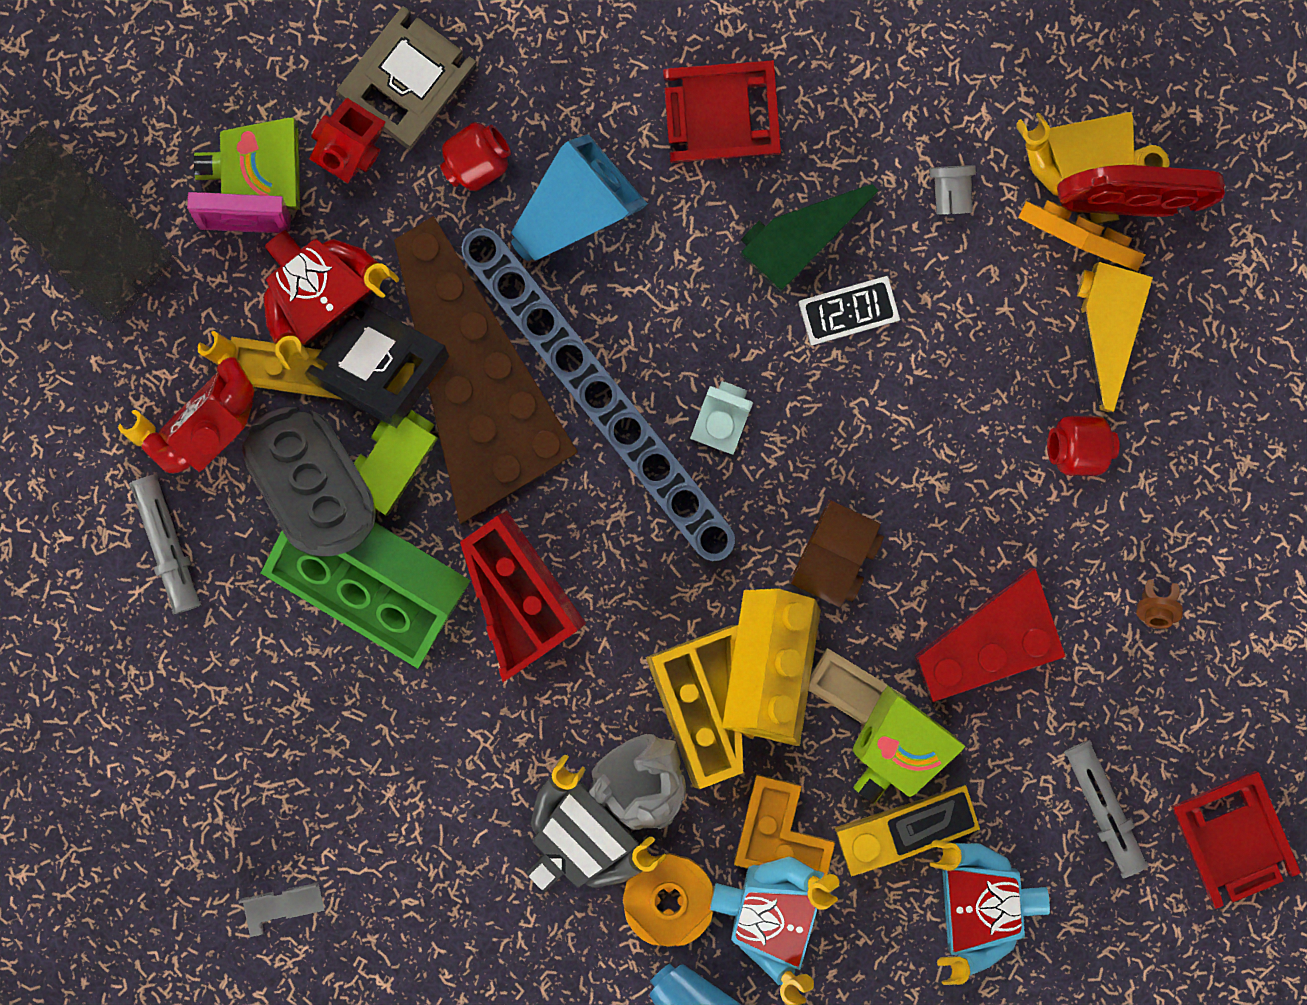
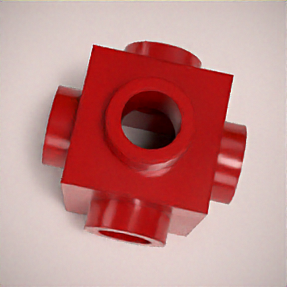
[309,98,386,184]

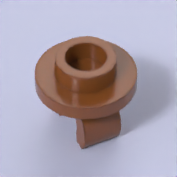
[1136,579,1183,629]

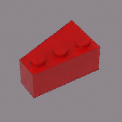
[460,511,586,683]
[915,568,1066,702]

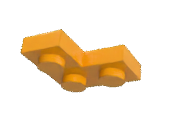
[1018,200,1146,271]
[734,774,835,877]

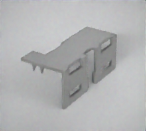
[239,882,325,937]

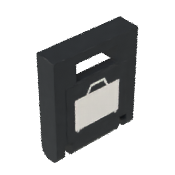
[305,301,450,428]

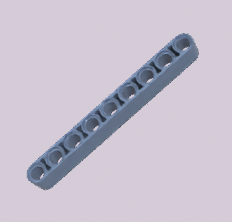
[461,228,735,561]

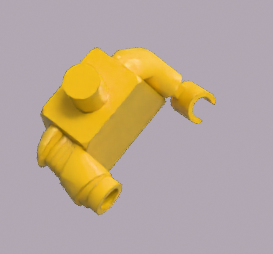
[1017,112,1170,224]

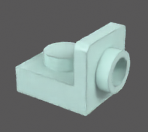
[690,381,753,455]

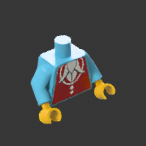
[930,840,1050,985]
[710,857,839,1005]

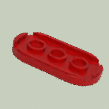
[1057,165,1225,217]

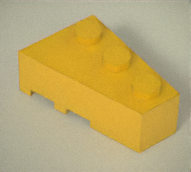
[645,625,743,789]

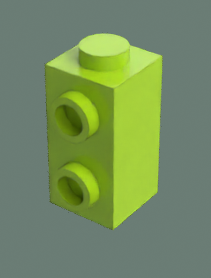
[354,410,439,515]

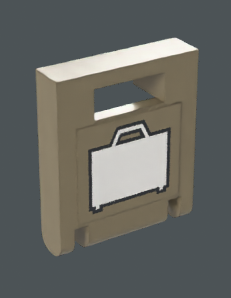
[336,6,477,151]

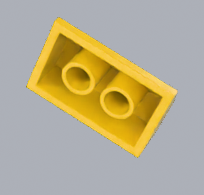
[722,589,821,746]

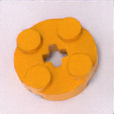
[623,853,713,947]

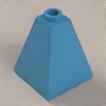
[511,134,648,261]

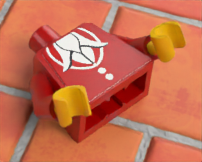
[263,230,399,370]
[118,331,254,474]

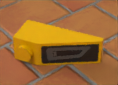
[1077,262,1153,412]
[834,785,980,877]

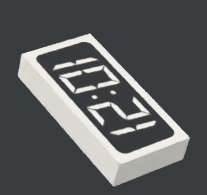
[798,276,900,346]

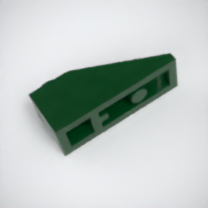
[740,184,879,293]

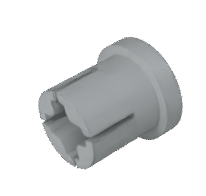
[929,165,976,214]

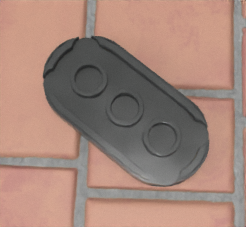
[242,407,375,557]

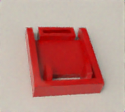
[663,60,781,163]
[1171,771,1301,909]

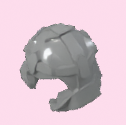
[588,734,686,830]

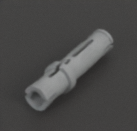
[129,474,201,615]
[1064,740,1149,878]

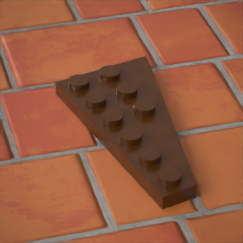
[394,216,578,524]

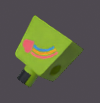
[194,118,300,210]
[852,685,965,804]

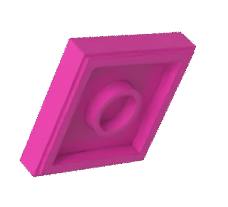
[187,192,291,233]

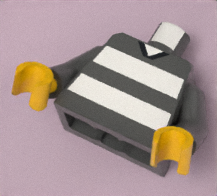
[526,755,666,892]

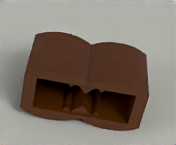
[789,499,884,608]

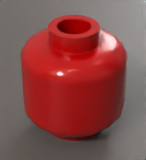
[440,122,511,192]
[1047,416,1120,476]

